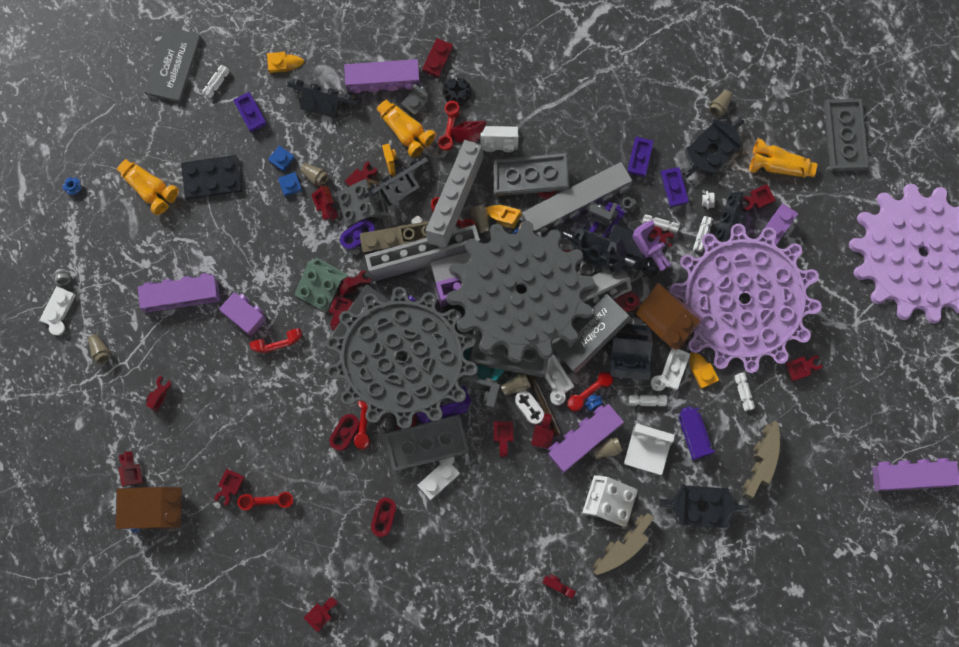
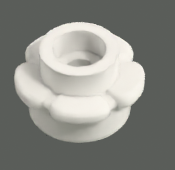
[702,191,715,210]

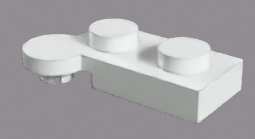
[40,286,76,336]
[651,348,690,391]
[545,354,574,405]
[417,457,460,500]

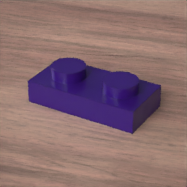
[233,92,267,133]
[627,137,653,177]
[660,167,689,208]

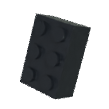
[609,224,669,275]

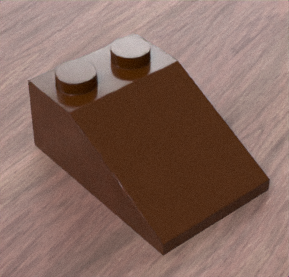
[635,283,704,351]
[115,487,182,529]

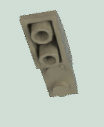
[360,221,429,253]
[742,421,780,499]
[593,513,654,575]

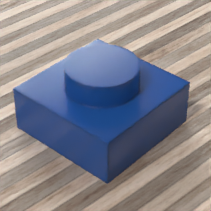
[268,145,295,172]
[278,172,302,197]

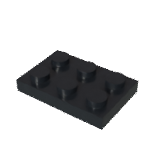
[181,155,242,200]

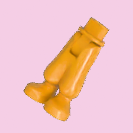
[377,100,437,158]
[749,138,817,178]
[117,159,179,216]

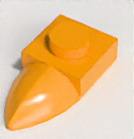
[267,52,305,73]
[382,144,397,177]
[485,205,522,229]
[689,351,719,389]

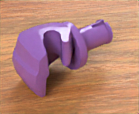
[632,220,671,271]

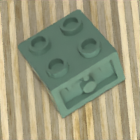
[295,258,349,312]

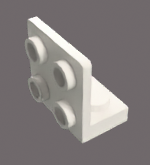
[481,126,518,152]
[624,424,675,475]
[583,475,637,527]

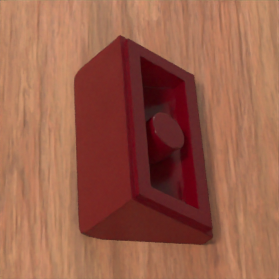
[451,121,487,142]

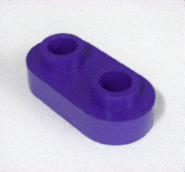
[340,220,375,250]

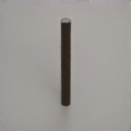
[526,374,562,437]

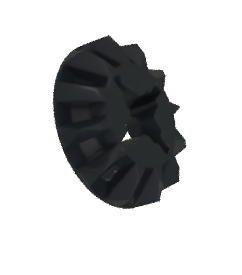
[442,77,472,105]

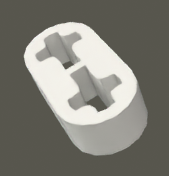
[515,391,544,425]

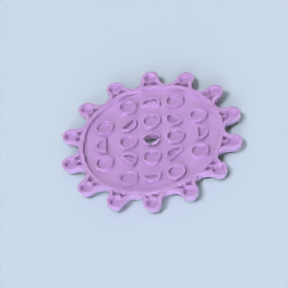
[849,184,959,324]
[670,224,822,373]

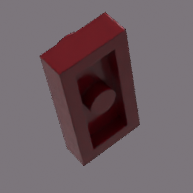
[422,38,453,78]

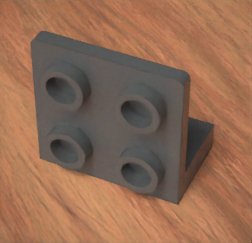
[337,179,388,227]
[461,375,500,413]

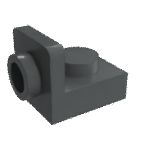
[401,84,429,117]
[587,203,619,227]

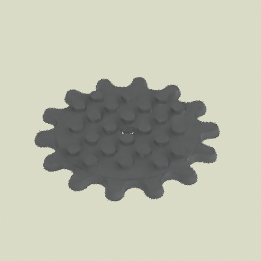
[446,221,595,363]
[326,287,478,429]

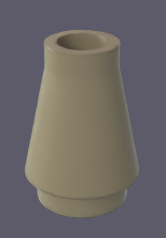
[709,90,733,118]
[300,163,329,187]
[469,205,490,234]
[87,334,111,364]
[501,373,531,396]
[592,437,623,460]

